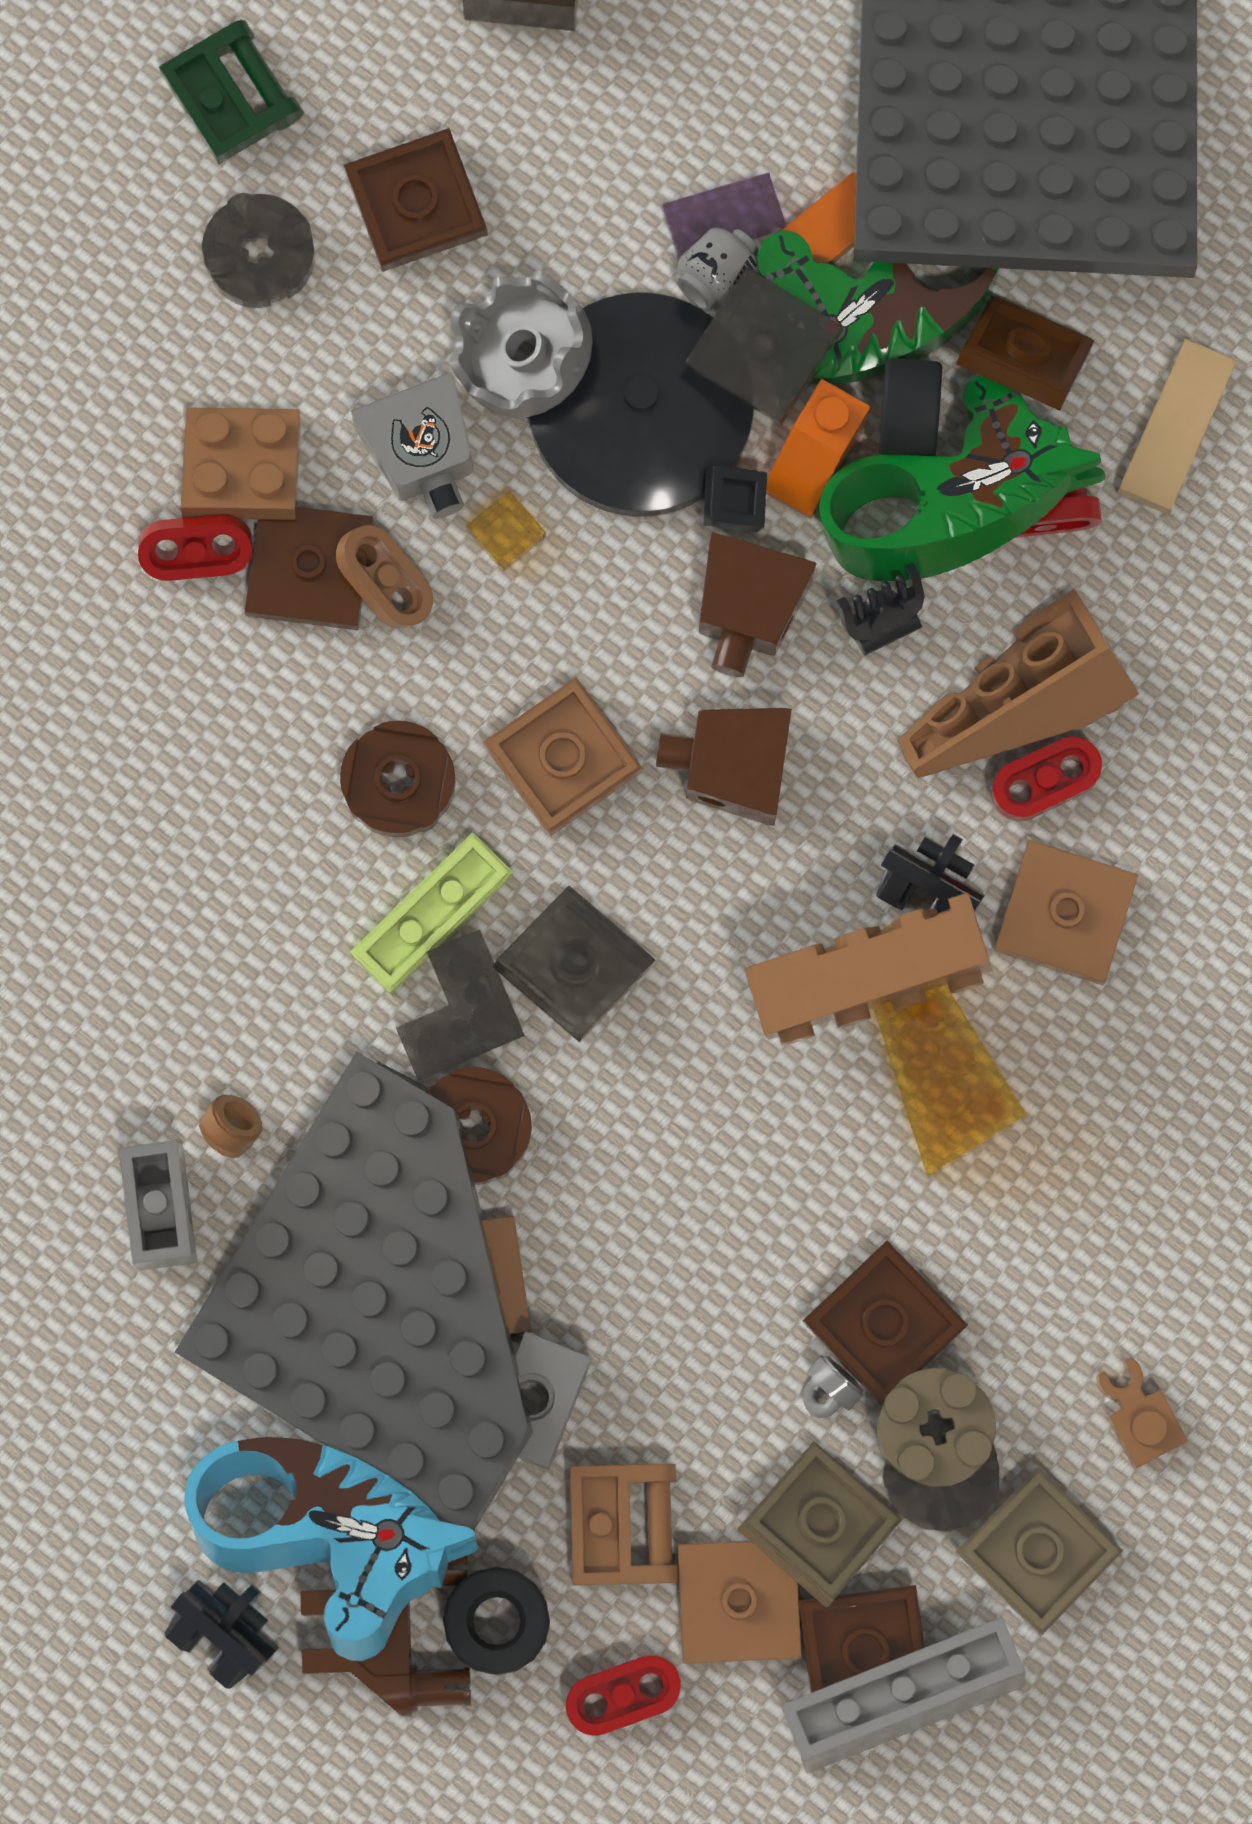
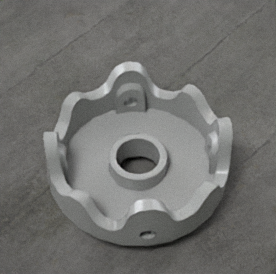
[449,270,593,418]

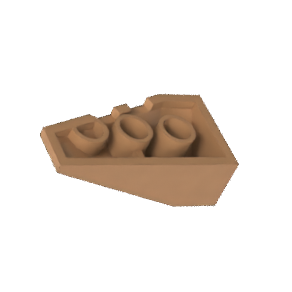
[897,589,1139,778]

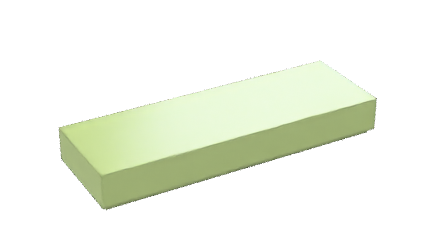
[350,832,514,995]

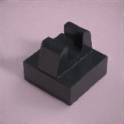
[703,465,767,532]

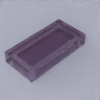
[662,172,786,262]

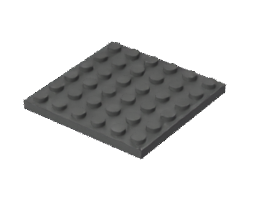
[853,0,1197,278]

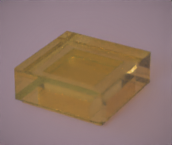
[466,490,546,572]

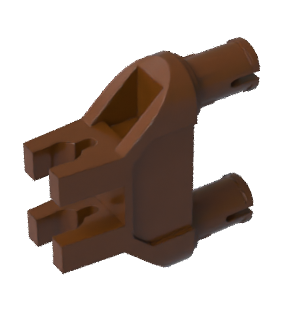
[300,1556,471,1717]

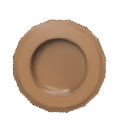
[199,1095,262,1158]

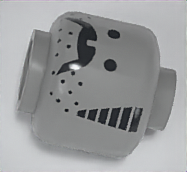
[677,227,759,312]

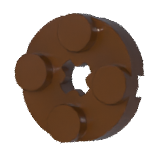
[340,721,456,837]
[426,1067,532,1185]

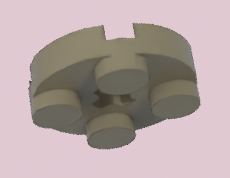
[877,1368,996,1488]

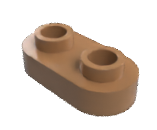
[336,525,433,629]

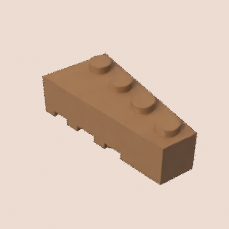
[744,893,993,1046]

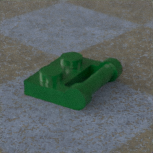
[159,20,304,165]

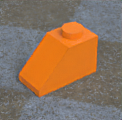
[766,379,871,519]

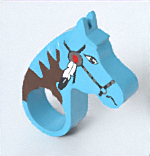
[184,1437,478,1661]

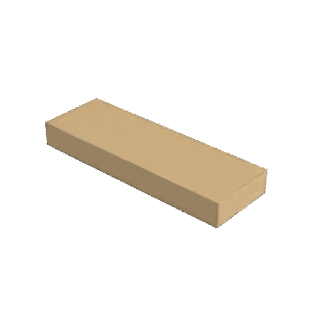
[1117,338,1237,515]

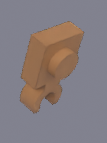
[1096,1357,1188,1469]

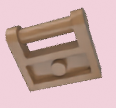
[570,1464,679,1586]

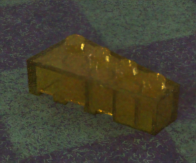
[873,924,1028,1178]

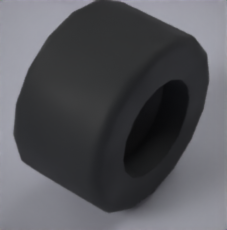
[879,358,942,456]
[443,1567,550,1675]

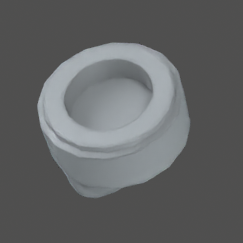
[803,1355,864,1418]

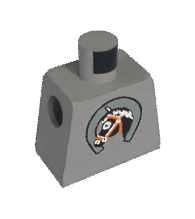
[351,372,474,519]

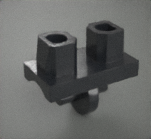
[876,834,985,913]
[164,1580,279,1689]

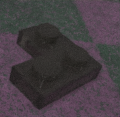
[395,929,525,1081]

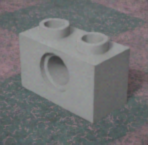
[119,1140,198,1271]
[512,1331,592,1470]

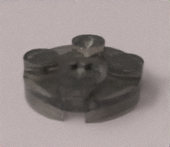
[202,193,316,308]
[882,1414,1000,1532]

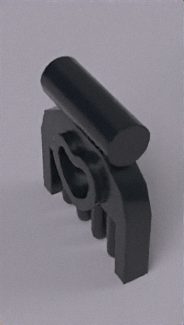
[836,563,925,656]

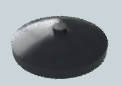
[529,292,754,517]

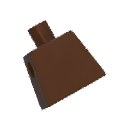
[699,532,816,677]
[656,708,792,826]

